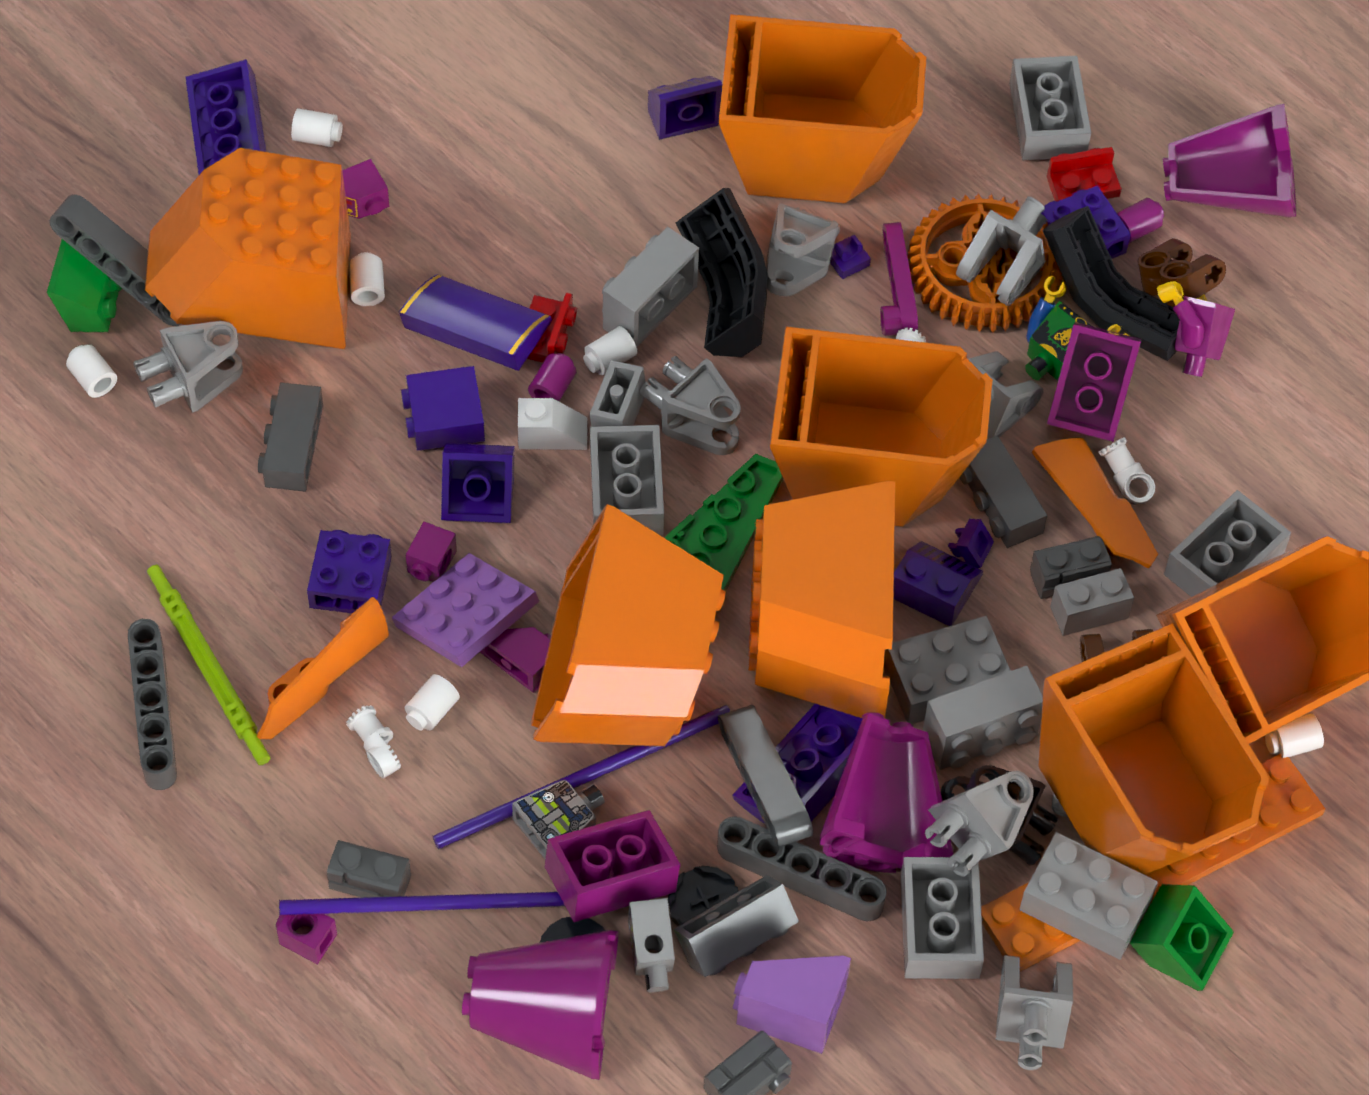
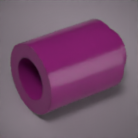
[1117,198,1164,243]
[528,353,577,401]

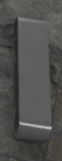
[49,194,181,326]
[128,619,177,790]
[718,704,813,847]
[717,816,887,922]

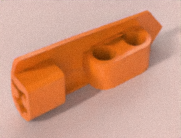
[1031,438,1158,569]
[257,597,389,739]

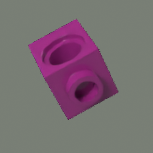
[406,521,457,582]
[276,914,337,965]

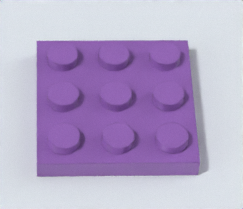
[392,553,539,667]

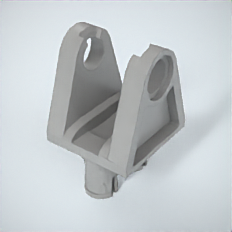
[956,196,1047,306]
[766,203,840,296]
[133,321,243,413]
[968,351,1044,439]
[640,356,741,455]
[925,771,1034,876]
[995,955,1073,1070]

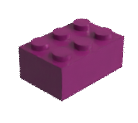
[1047,322,1141,442]
[544,810,680,922]

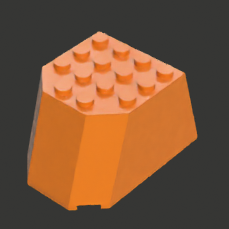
[719,14,927,203]
[145,148,351,349]
[770,327,993,527]
[748,481,895,718]
[531,504,726,746]
[1156,536,1369,744]
[1038,623,1269,875]

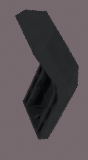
[675,188,768,357]
[1042,206,1180,361]

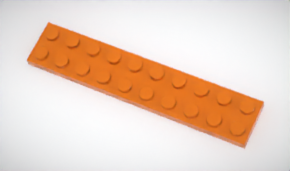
[981,754,1326,972]

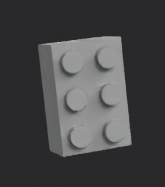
[1009,56,1091,160]
[602,227,699,347]
[590,425,664,536]
[1164,490,1291,597]
[884,616,1011,724]
[923,666,1043,770]
[1019,832,1158,960]
[901,857,984,979]

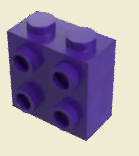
[1041,185,1131,259]
[401,366,485,451]
[307,530,392,614]

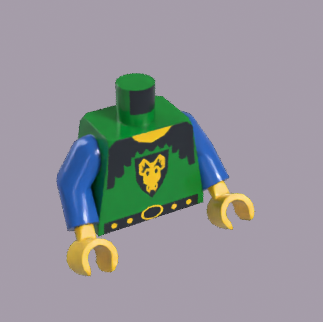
[1025,276,1129,381]

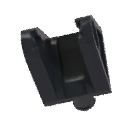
[941,765,1058,866]

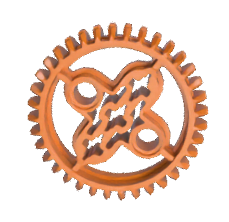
[907,193,1062,333]

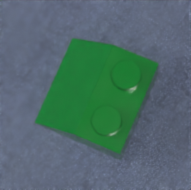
[47,239,123,332]
[1130,884,1234,991]

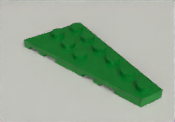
[664,454,783,591]

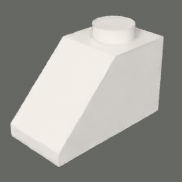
[518,398,587,450]

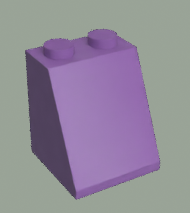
[733,956,851,1054]

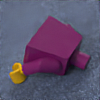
[1157,281,1235,377]

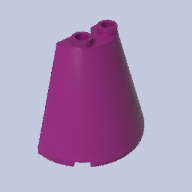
[1163,104,1296,218]
[820,713,954,873]
[462,930,620,1080]

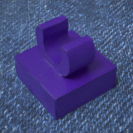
[830,235,871,280]
[948,518,994,568]

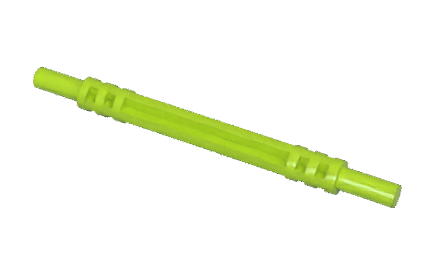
[147,564,271,765]

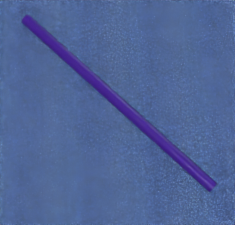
[433,705,730,849]
[279,892,565,915]

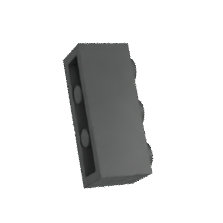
[258,382,323,492]
[959,435,1047,548]
[674,875,799,977]

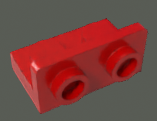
[1047,147,1122,202]
[527,292,577,363]

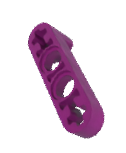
[880,222,918,336]

